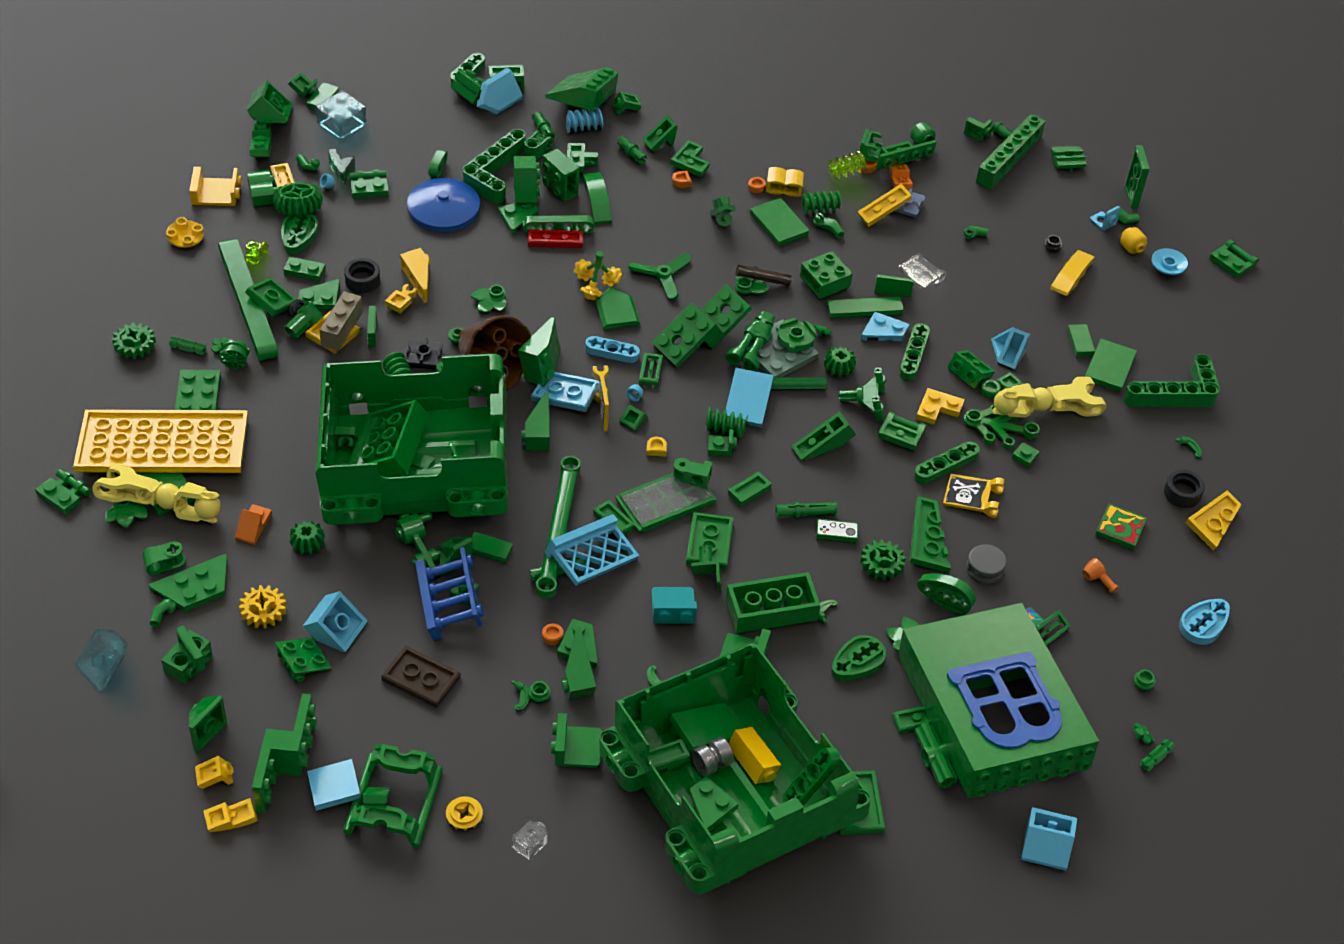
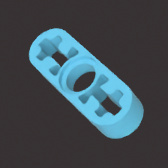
[585,336,640,363]

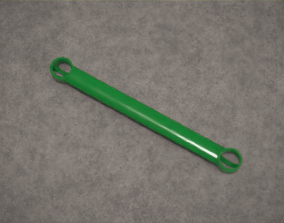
[536,456,581,599]

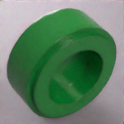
[980,380,1001,398]

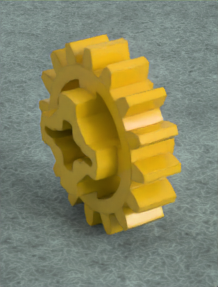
[239,585,287,628]

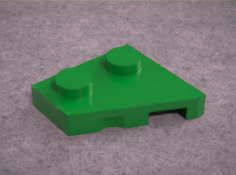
[690,776,738,832]

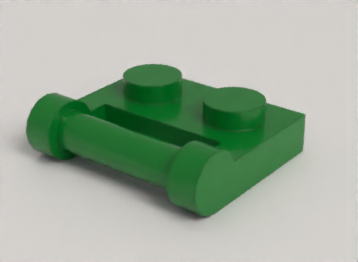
[1209,239,1259,278]
[878,411,927,451]

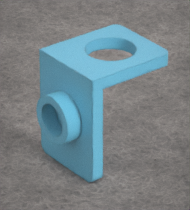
[1090,206,1120,231]

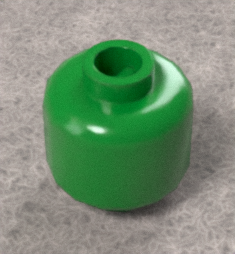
[910,122,936,145]

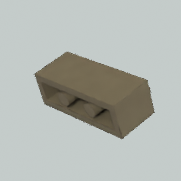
[320,291,363,351]

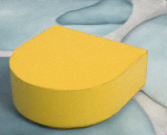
[646,437,667,457]

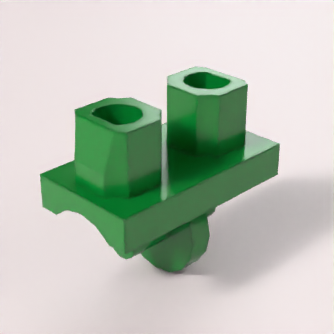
[710,196,736,227]

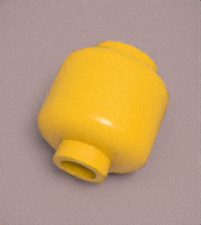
[1120,227,1147,254]

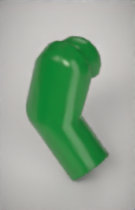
[296,154,320,171]
[1118,208,1140,224]
[963,225,988,239]
[149,599,177,627]

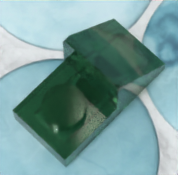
[328,149,356,186]

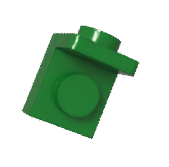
[612,91,642,115]
[964,117,993,142]
[708,429,737,457]

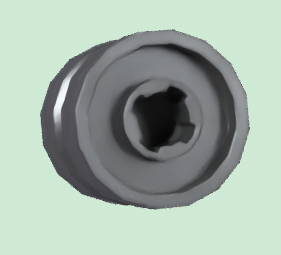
[691,737,734,777]

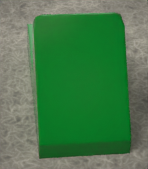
[643,115,678,152]

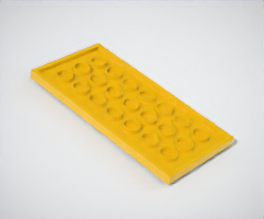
[73,410,248,473]

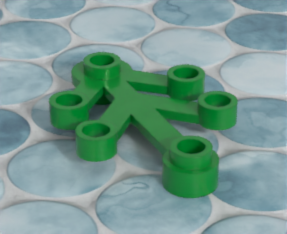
[963,404,1040,450]

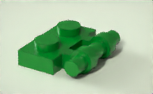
[350,169,389,198]
[35,469,91,515]

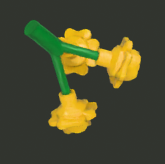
[574,251,622,300]

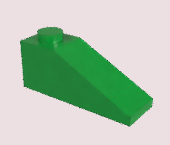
[521,393,550,450]
[791,411,856,461]
[561,626,596,699]

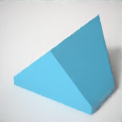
[991,327,1030,369]

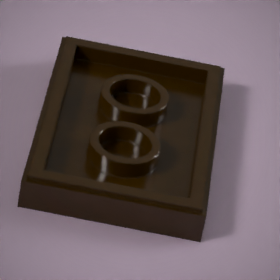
[381,645,461,708]

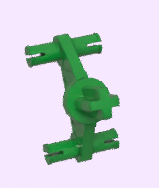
[839,367,886,422]

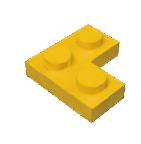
[916,388,965,425]

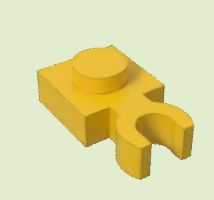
[385,284,417,314]

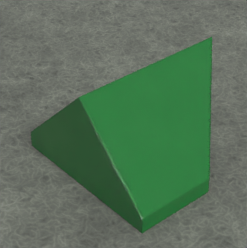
[437,537,473,578]

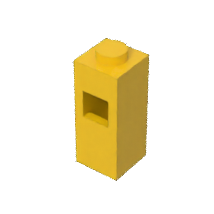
[728,727,781,784]

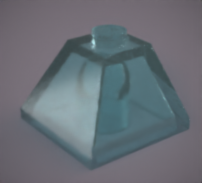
[75,629,128,691]

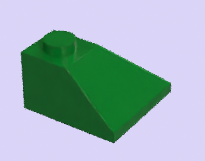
[189,695,227,754]

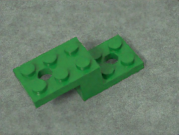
[652,284,752,368]
[252,694,317,813]

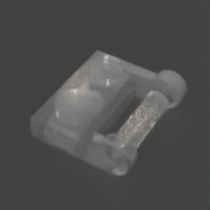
[898,253,947,291]

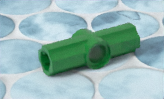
[914,723,958,789]

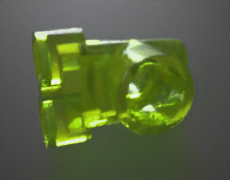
[245,240,269,265]

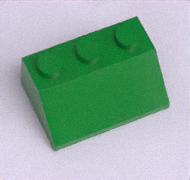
[247,80,293,123]

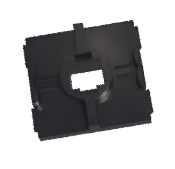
[405,338,443,368]

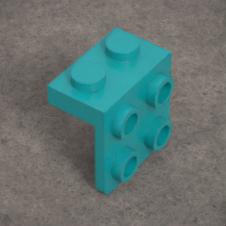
[652,587,697,624]

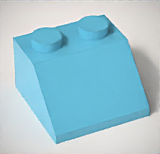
[303,591,368,652]

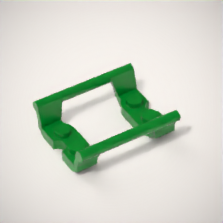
[343,744,443,848]

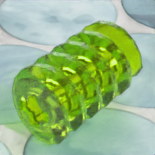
[828,150,867,181]

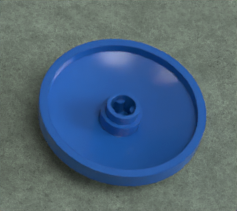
[407,178,480,232]

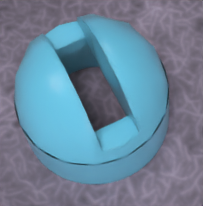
[320,174,336,189]
[626,384,643,401]

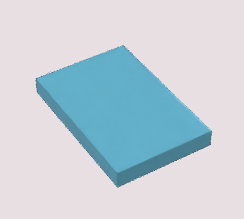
[725,368,774,428]
[531,372,599,412]

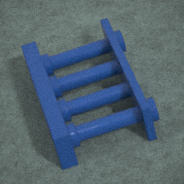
[415,547,484,641]

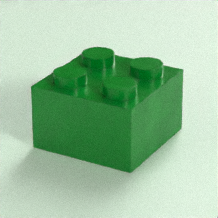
[514,156,540,203]

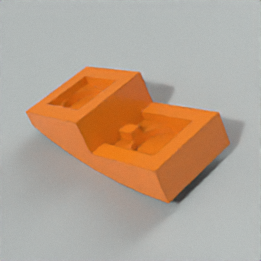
[889,164,913,190]

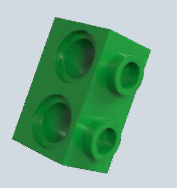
[161,630,212,684]

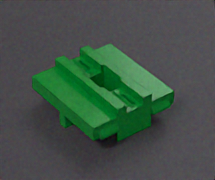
[1051,146,1087,171]

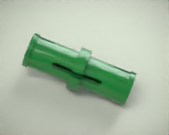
[532,111,555,139]
[617,135,647,165]

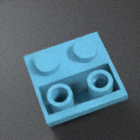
[1021,807,1077,871]

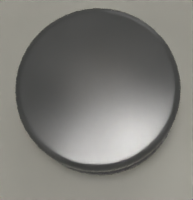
[966,544,1007,584]

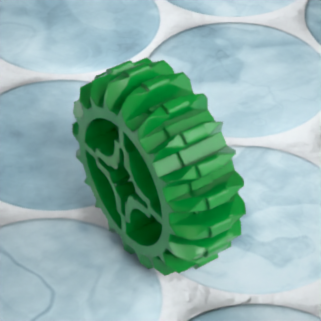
[273,182,323,216]

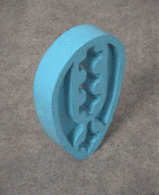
[1179,599,1230,645]

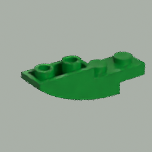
[249,120,272,157]

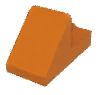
[235,504,272,545]

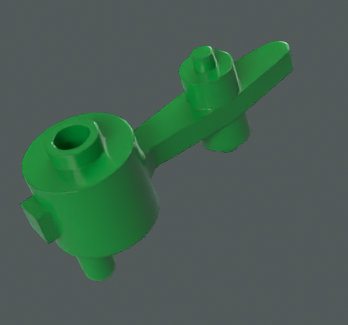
[395,512,441,578]

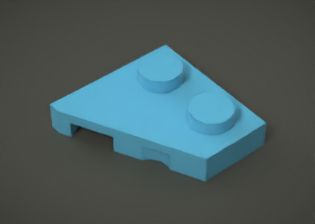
[861,312,910,341]

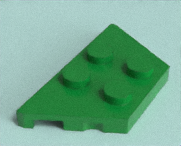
[149,554,228,612]

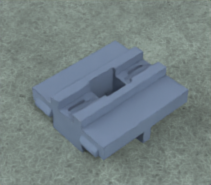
[894,188,925,218]

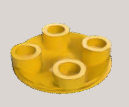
[166,217,204,248]

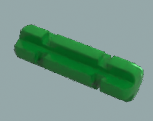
[169,336,207,355]
[1140,739,1175,772]

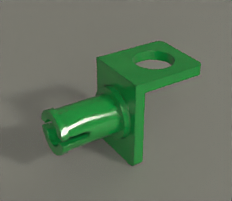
[691,545,722,591]

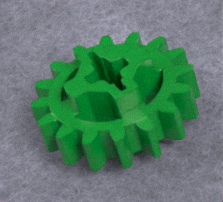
[112,322,156,359]
[860,539,906,581]

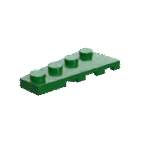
[909,496,951,573]

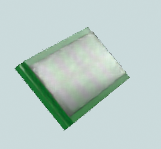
[615,473,717,533]

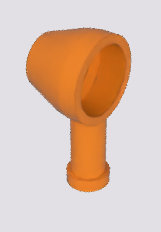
[1082,558,1119,594]

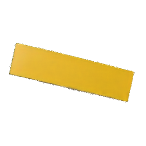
[1050,250,1094,296]

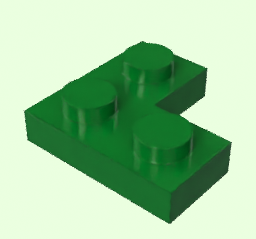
[670,140,710,177]

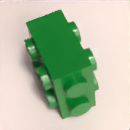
[542,148,580,202]
[800,251,853,299]

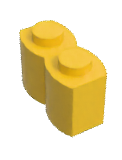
[766,167,804,197]

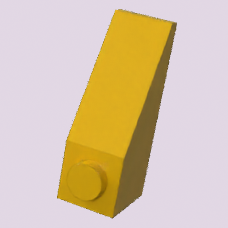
[400,248,431,303]

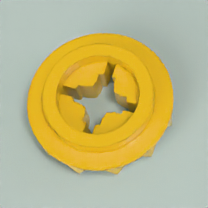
[446,797,483,831]

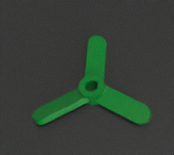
[628,253,692,300]

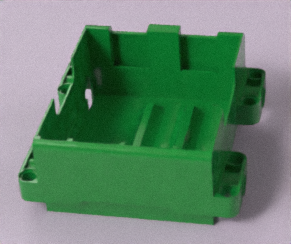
[315,354,508,525]
[599,643,871,894]

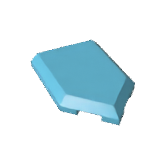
[476,68,523,115]

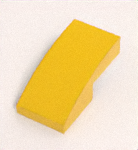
[204,798,258,832]

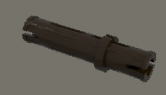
[735,264,792,286]

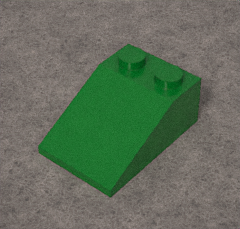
[518,317,561,386]

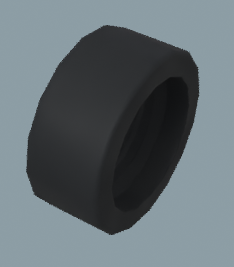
[344,258,380,293]
[1164,469,1205,507]

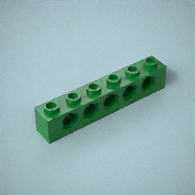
[976,114,1046,190]

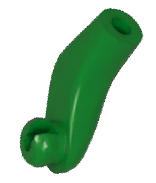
[813,213,845,239]

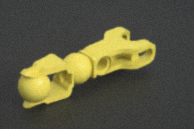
[992,377,1107,417]
[92,464,221,524]

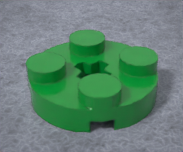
[777,318,816,353]

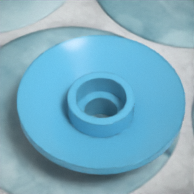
[1151,248,1188,275]

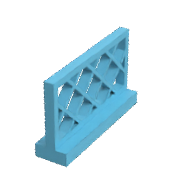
[544,514,640,586]

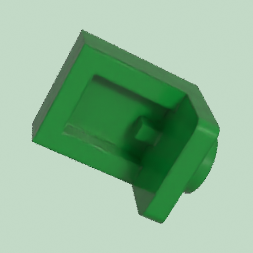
[288,72,319,99]

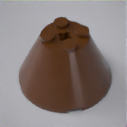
[459,315,532,390]

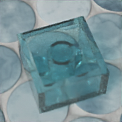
[316,91,367,139]

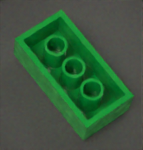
[726,572,821,634]

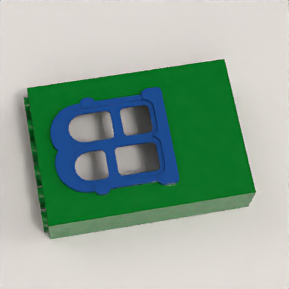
[898,603,1099,798]

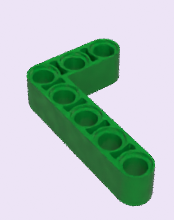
[462,129,526,204]
[1123,354,1220,407]

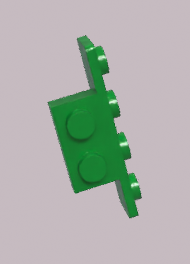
[876,140,937,170]

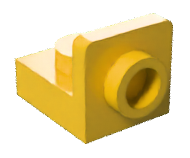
[195,756,234,789]

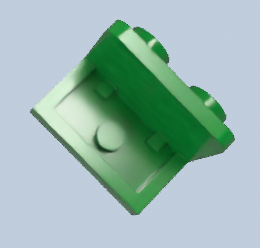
[551,713,602,768]

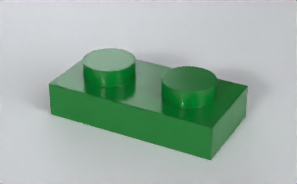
[283,257,326,282]

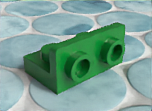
[948,350,995,389]

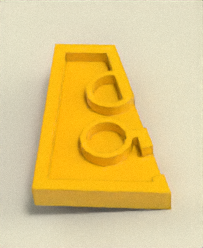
[1185,490,1242,551]

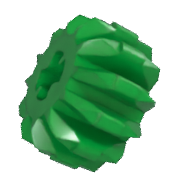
[823,346,857,378]
[289,520,325,555]

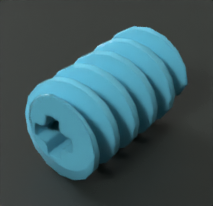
[566,108,603,133]

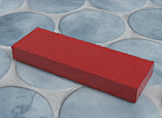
[528,229,583,248]

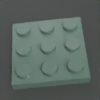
[738,319,819,378]

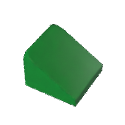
[619,405,648,431]

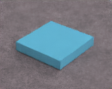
[307,759,361,811]

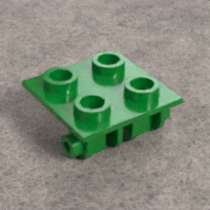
[275,637,332,683]

